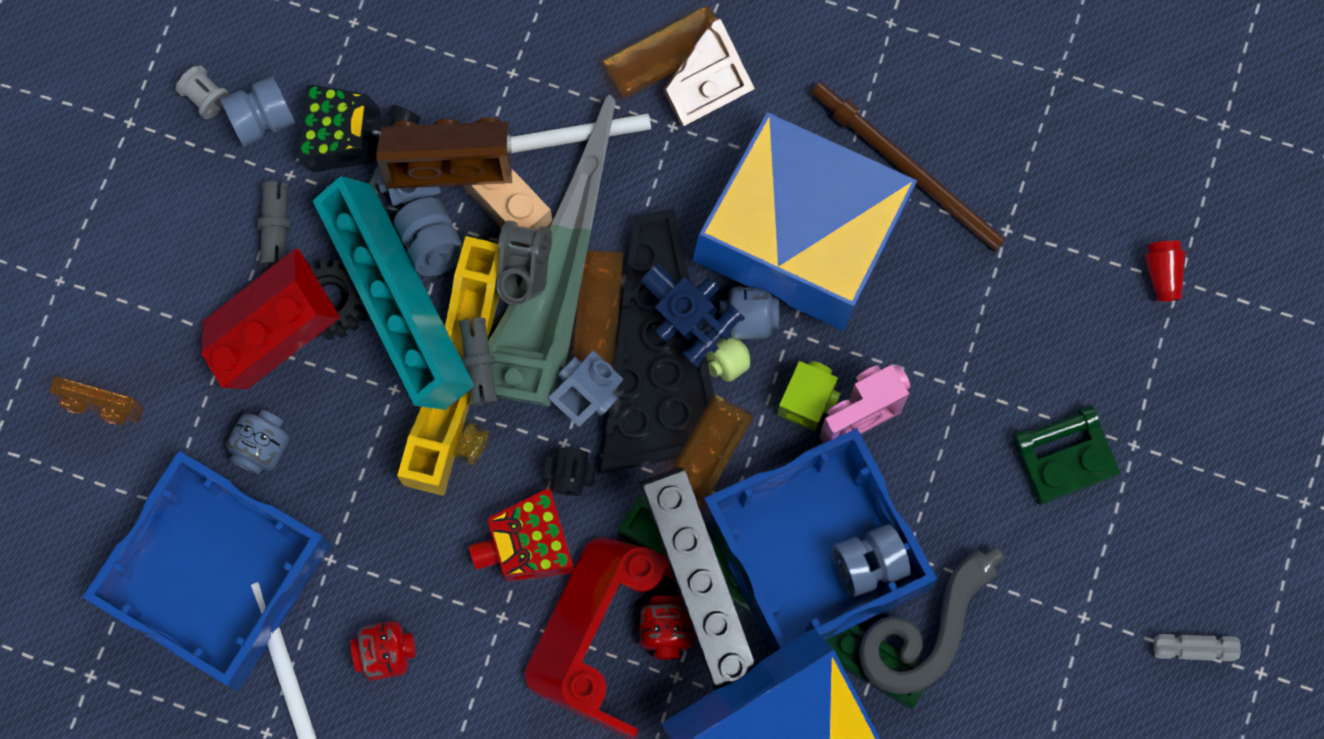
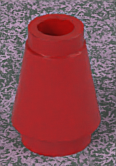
[1144,240,1186,302]

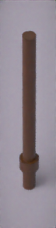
[811,82,1006,252]

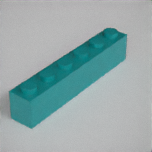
[313,176,475,410]

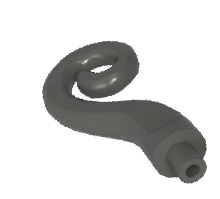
[858,546,1005,694]

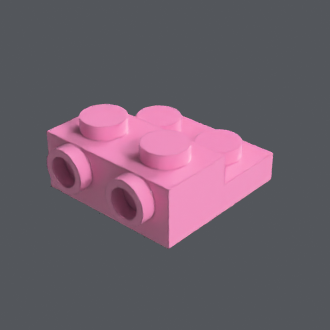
[820,364,911,443]

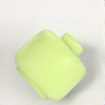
[706,337,750,382]

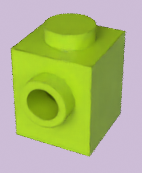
[777,361,841,432]

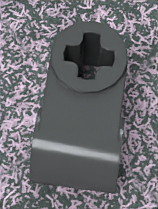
[497,220,552,305]

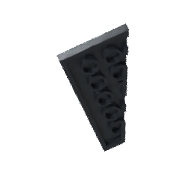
[601,209,725,474]

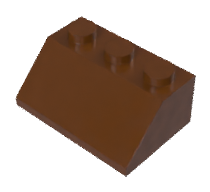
[377,117,513,189]

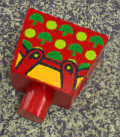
[469,489,574,582]

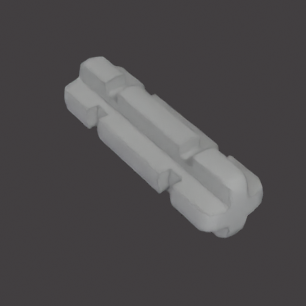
[1153,634,1241,661]

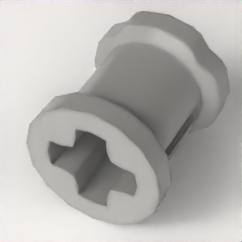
[175,65,230,119]

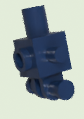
[641,264,745,367]

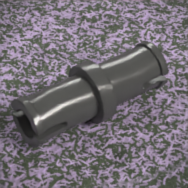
[257,181,291,268]
[458,317,498,406]

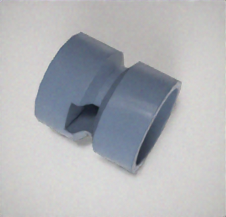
[220,75,295,147]
[394,197,463,277]
[832,524,910,598]

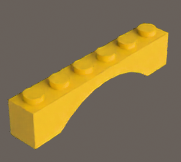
[397,236,500,496]

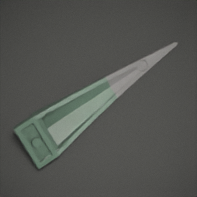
[481,95,615,407]

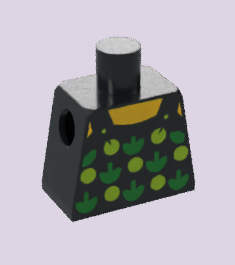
[297,85,398,172]

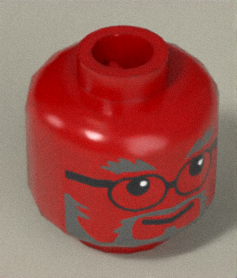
[639,596,695,660]
[351,620,416,681]

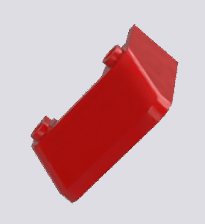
[525,537,674,739]

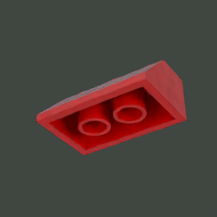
[201,249,341,389]

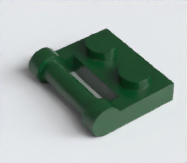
[1012,405,1121,506]

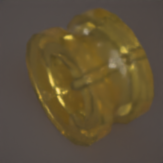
[454,422,491,466]

